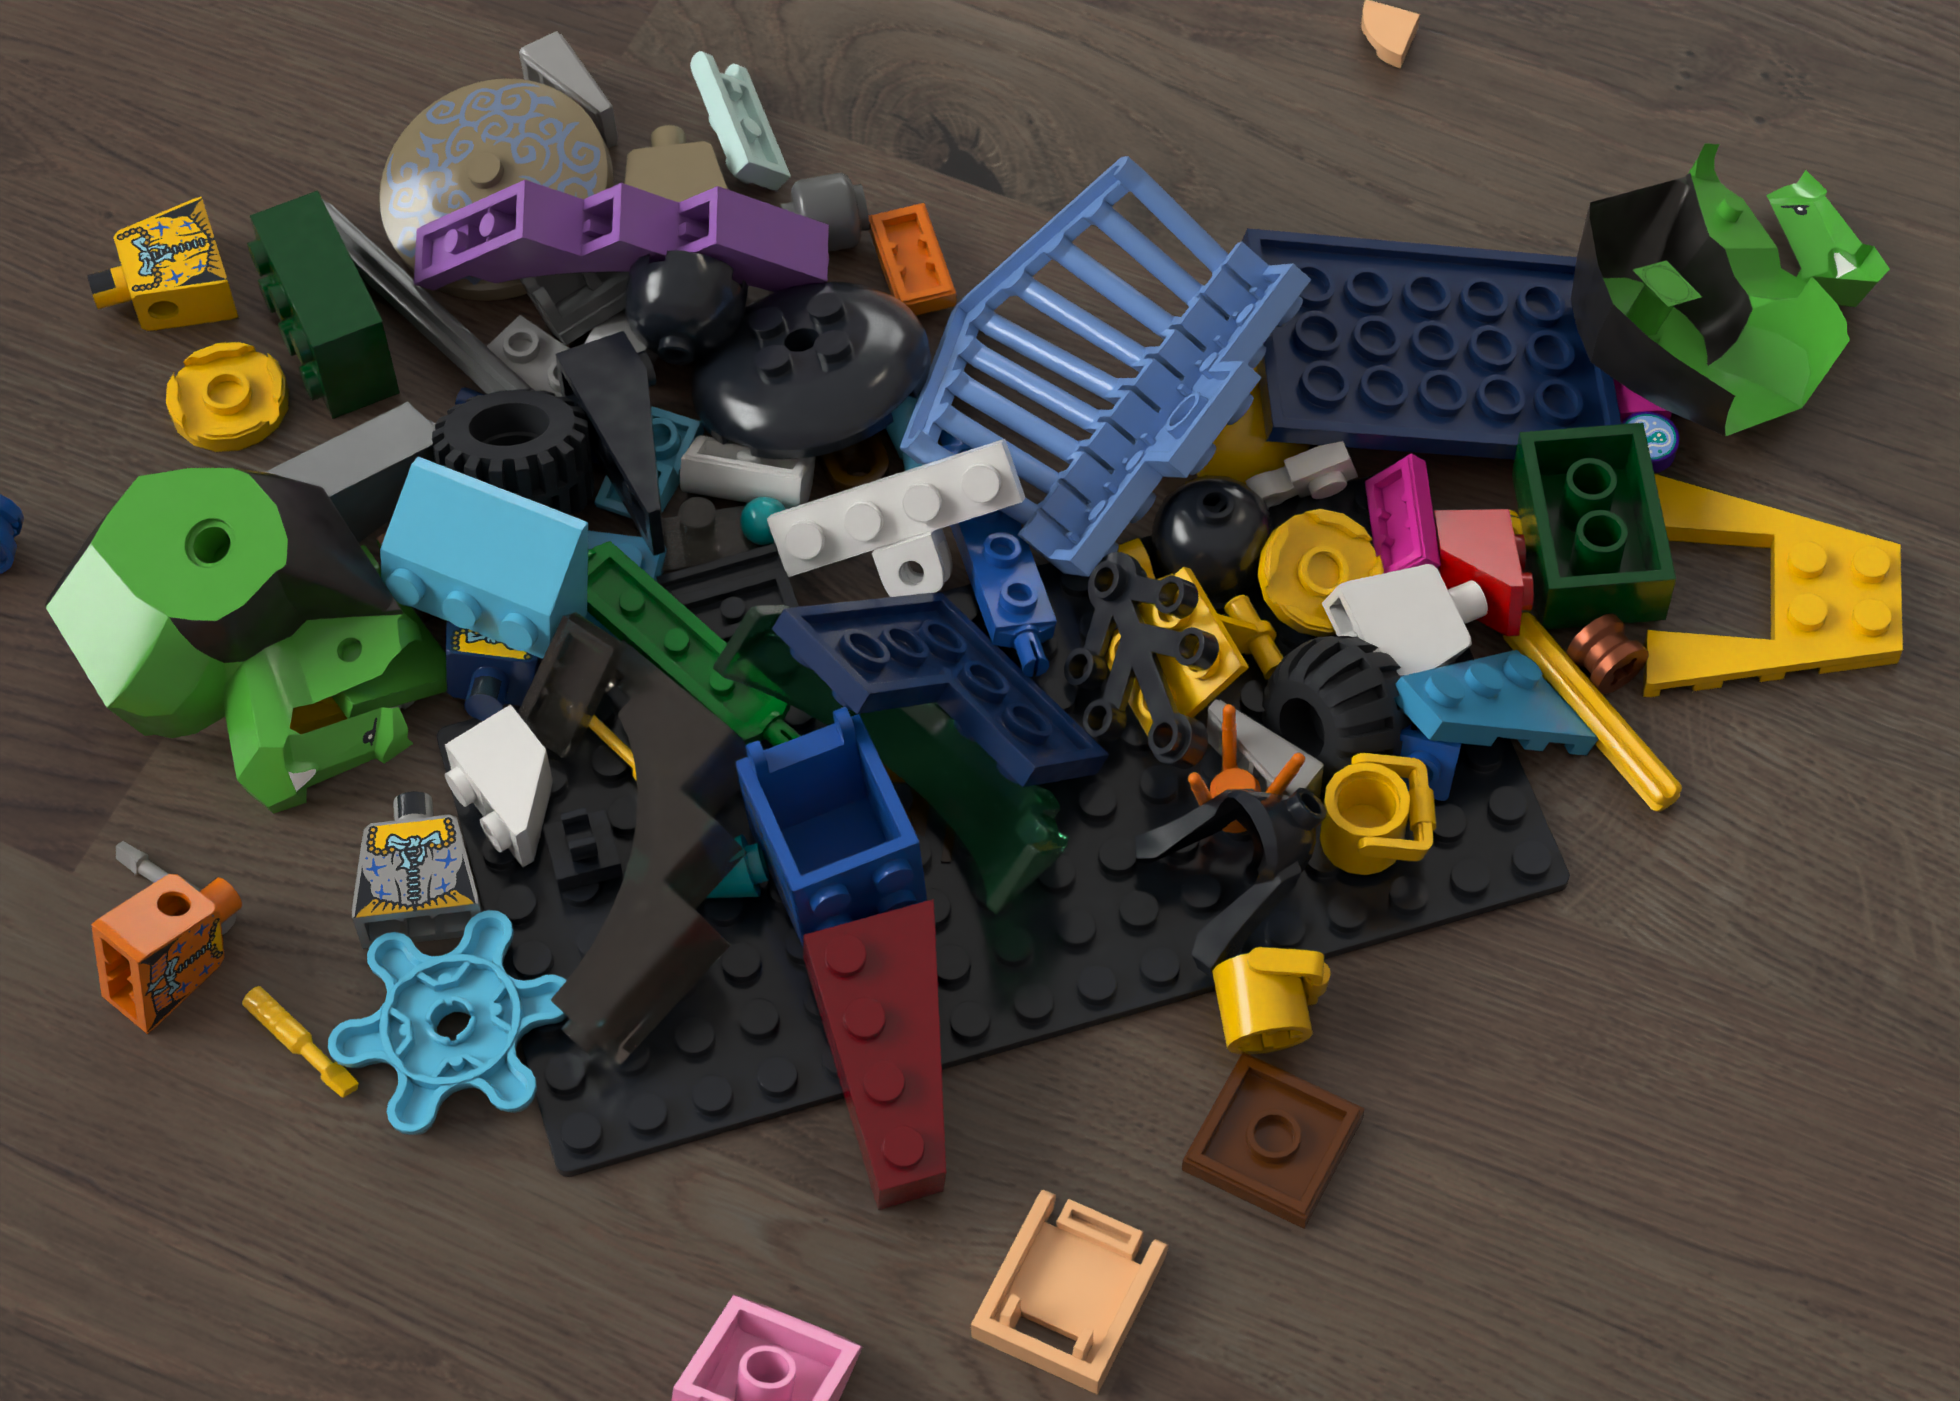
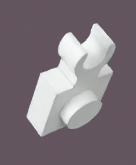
[1245,441,1358,508]

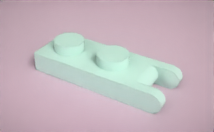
[690,51,791,191]

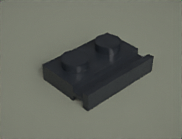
[656,543,799,649]

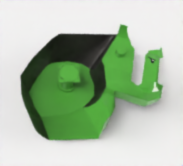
[1571,144,1890,436]

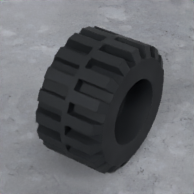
[432,389,594,516]

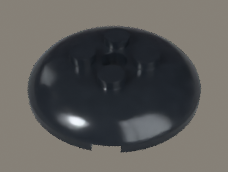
[692,281,931,459]

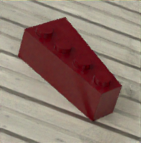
[804,899,946,1210]

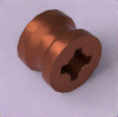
[1567,614,1649,694]

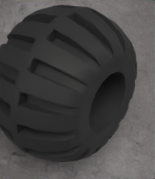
[1262,636,1417,793]

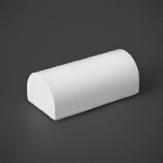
[680,435,815,509]

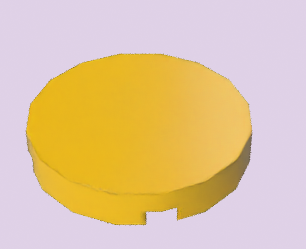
[166,342,289,452]
[1257,509,1384,637]

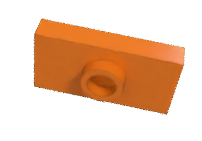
[869,203,957,316]

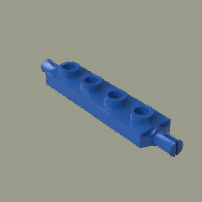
[939,430,1057,677]

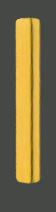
[1503,612,1682,812]

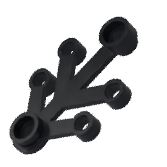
[1064,552,1219,769]

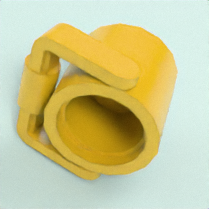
[1320,753,1437,875]
[1212,947,1331,1054]

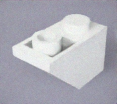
[445,704,553,867]

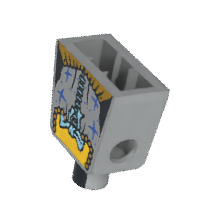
[352,791,482,949]

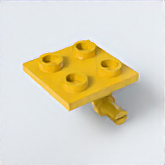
[1105,567,1283,736]

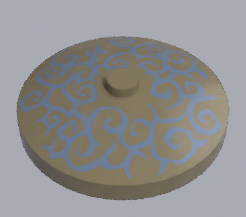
[380,79,614,301]

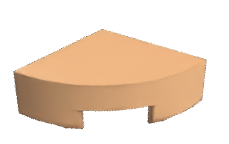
[1361,0,1420,69]

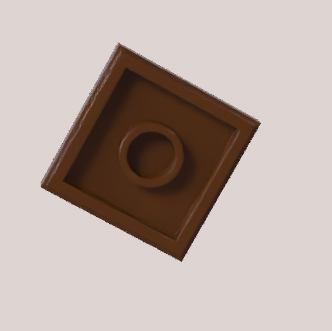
[1182,1052,1365,1229]

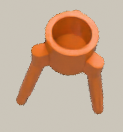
[1188,704,1305,833]

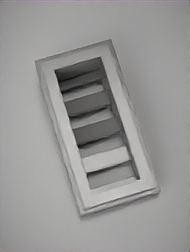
[519,31,618,149]
[1207,699,1324,798]

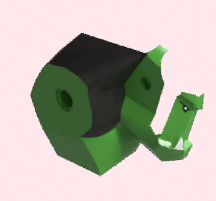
[46,468,423,814]

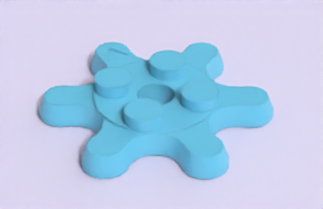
[328,910,574,1135]

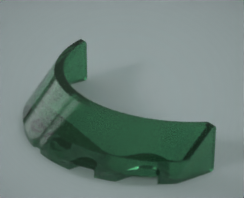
[713,605,1069,915]

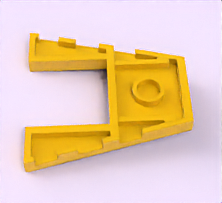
[1643,474,1903,697]

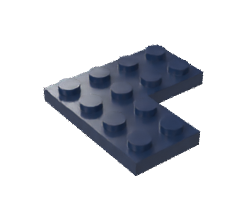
[772,592,1109,787]

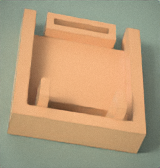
[971,1189,1168,1395]

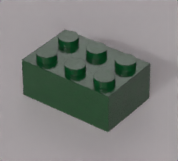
[247,190,400,419]
[1512,423,1676,630]

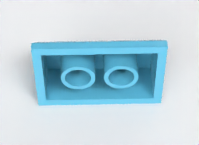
[380,456,588,662]

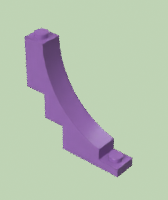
[414,180,829,292]

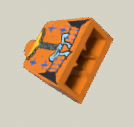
[91,874,242,1034]

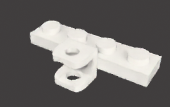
[767,439,1025,597]

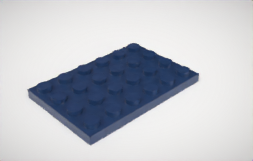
[1242,228,1622,460]

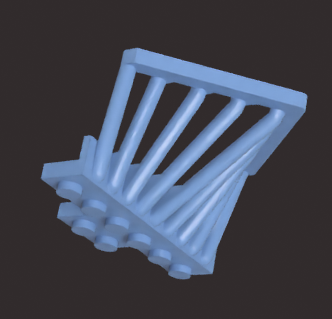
[899,156,1311,577]

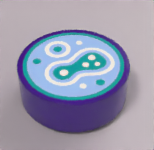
[1622,412,1679,474]

